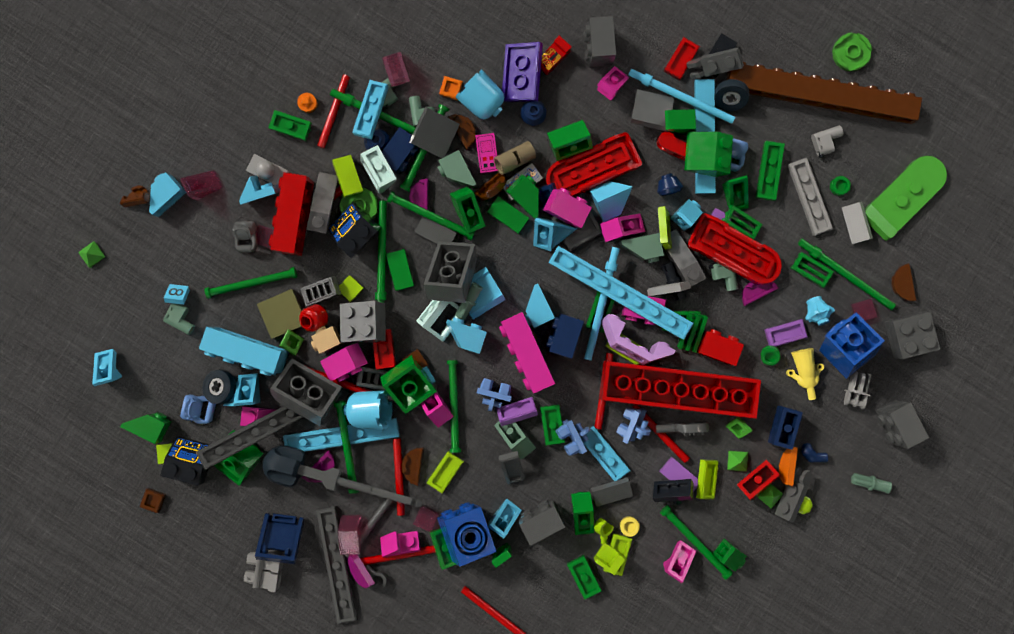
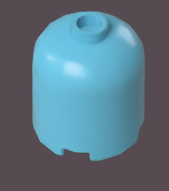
[455,69,504,120]
[344,391,393,429]

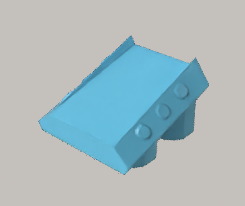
[469,267,506,320]

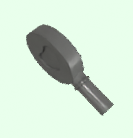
[656,422,709,435]

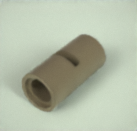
[494,141,536,175]

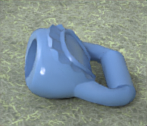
[730,138,748,172]
[180,394,216,424]

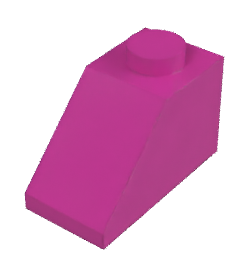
[600,213,646,242]
[420,392,454,428]

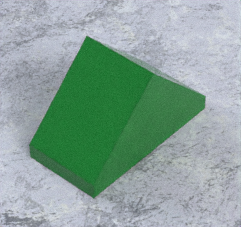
[665,109,696,135]
[722,175,749,210]

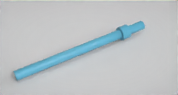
[628,69,735,124]
[584,247,620,360]

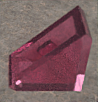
[382,51,410,87]
[180,170,223,200]
[338,515,361,555]

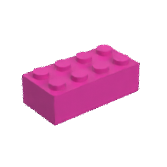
[499,312,555,394]

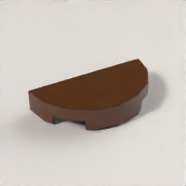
[447,114,476,150]
[474,173,507,200]
[120,185,150,207]
[891,263,916,301]
[402,447,424,486]

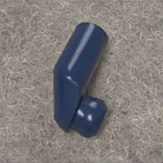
[801,443,828,463]

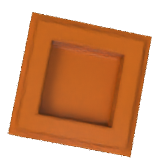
[439,76,463,101]

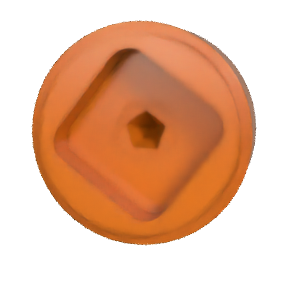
[297,93,318,113]

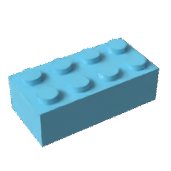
[199,327,289,376]

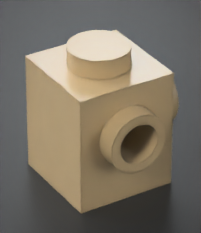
[311,326,343,354]

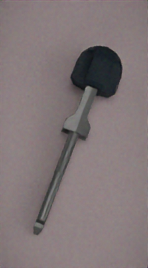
[262,445,422,507]

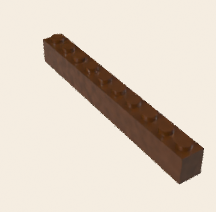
[726,62,922,124]

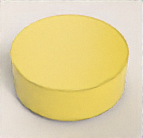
[620,516,640,537]

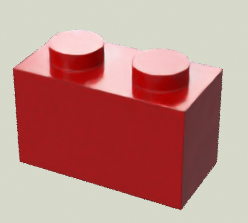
[696,329,744,366]
[737,459,781,501]

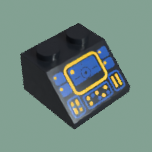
[328,201,381,258]
[160,436,210,486]

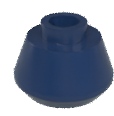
[521,101,546,126]
[364,129,390,152]
[657,174,683,196]

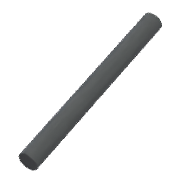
[345,499,393,557]

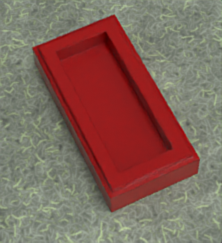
[664,37,700,81]

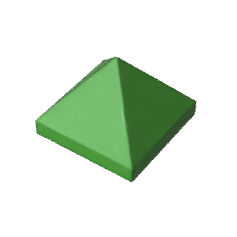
[78,241,105,268]
[279,329,304,356]
[726,417,752,439]
[727,451,748,471]
[757,484,783,509]

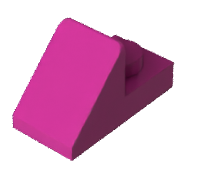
[597,66,629,100]
[240,406,277,426]
[380,531,421,557]
[663,540,696,583]

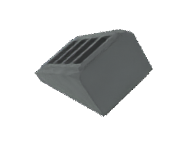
[300,276,342,306]
[355,367,388,390]

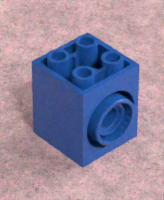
[819,312,885,379]
[437,502,496,567]

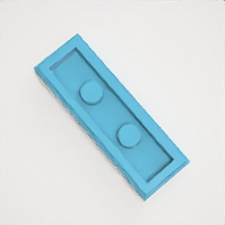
[352,80,389,140]
[580,426,630,481]

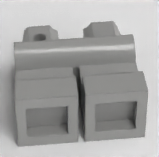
[244,550,285,592]

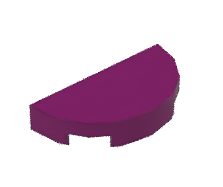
[409,178,429,210]
[742,281,779,306]
[302,450,335,483]
[348,551,375,588]

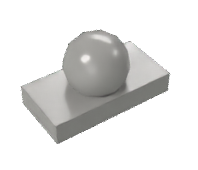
[246,154,289,185]

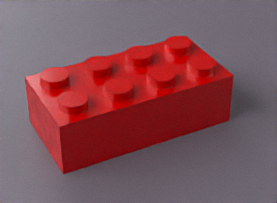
[269,172,314,257]

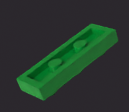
[755,141,785,201]

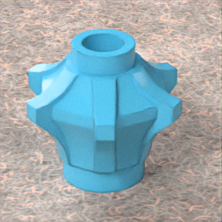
[805,296,835,326]

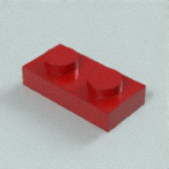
[373,329,396,370]

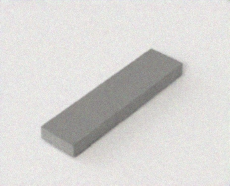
[787,158,833,236]

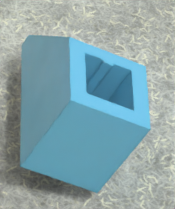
[446,317,487,354]

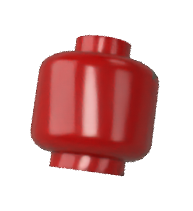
[299,304,328,332]

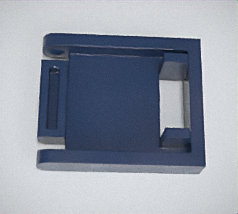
[255,513,304,564]

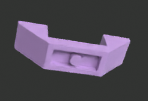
[601,314,676,365]

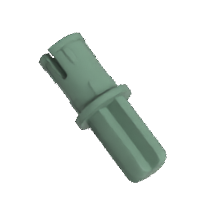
[456,282,483,320]
[851,473,892,494]

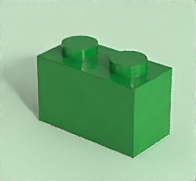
[547,120,593,161]

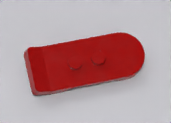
[546,132,642,197]
[688,213,782,285]

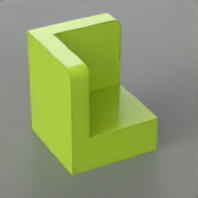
[593,543,625,575]

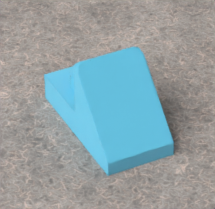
[239,175,281,205]
[92,349,122,386]

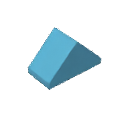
[488,499,522,539]

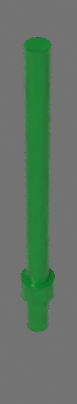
[330,89,416,134]
[375,201,387,303]
[798,238,896,310]

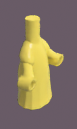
[786,348,824,400]

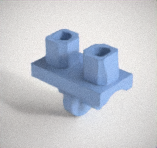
[477,378,512,412]
[616,407,651,444]
[555,419,590,456]

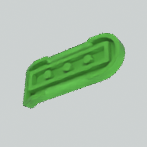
[865,156,947,241]

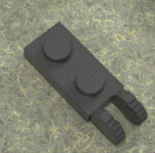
[687,47,744,79]
[774,466,812,523]

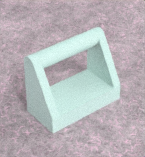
[360,145,396,194]
[416,300,459,342]

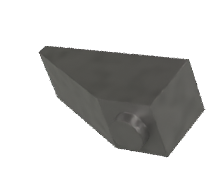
[306,172,338,234]
[664,229,706,286]

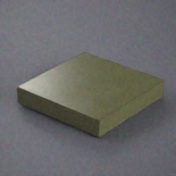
[257,289,302,339]

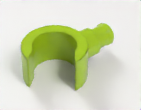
[594,518,614,545]

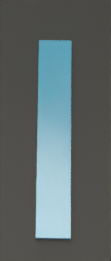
[694,79,716,194]
[283,418,400,452]

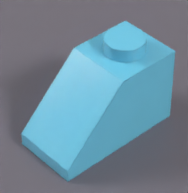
[149,172,187,217]
[670,199,703,231]
[525,283,555,328]

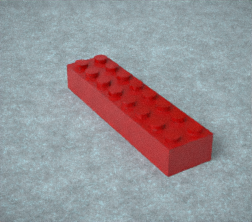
[599,361,761,419]

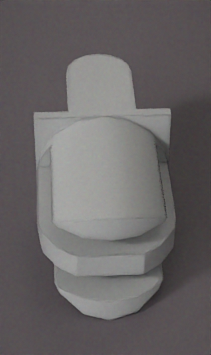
[844,371,871,409]

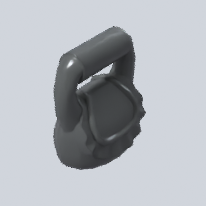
[232,221,258,253]

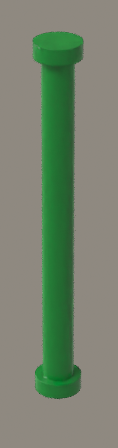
[400,104,450,192]
[387,191,475,241]
[204,267,298,299]
[447,360,461,453]
[334,401,360,494]
[660,505,733,580]

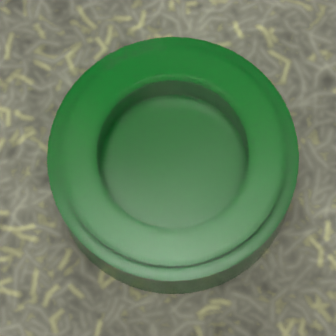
[830,176,851,196]
[761,346,781,366]

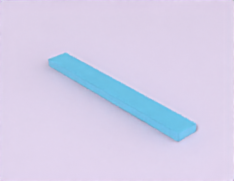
[548,246,694,340]

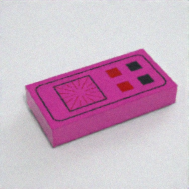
[475,133,498,174]

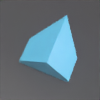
[589,181,632,223]
[533,217,578,251]
[223,373,261,406]

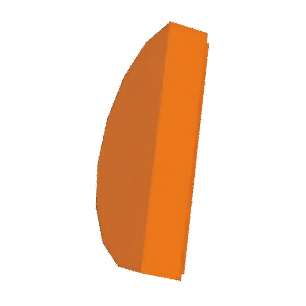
[779,447,798,486]

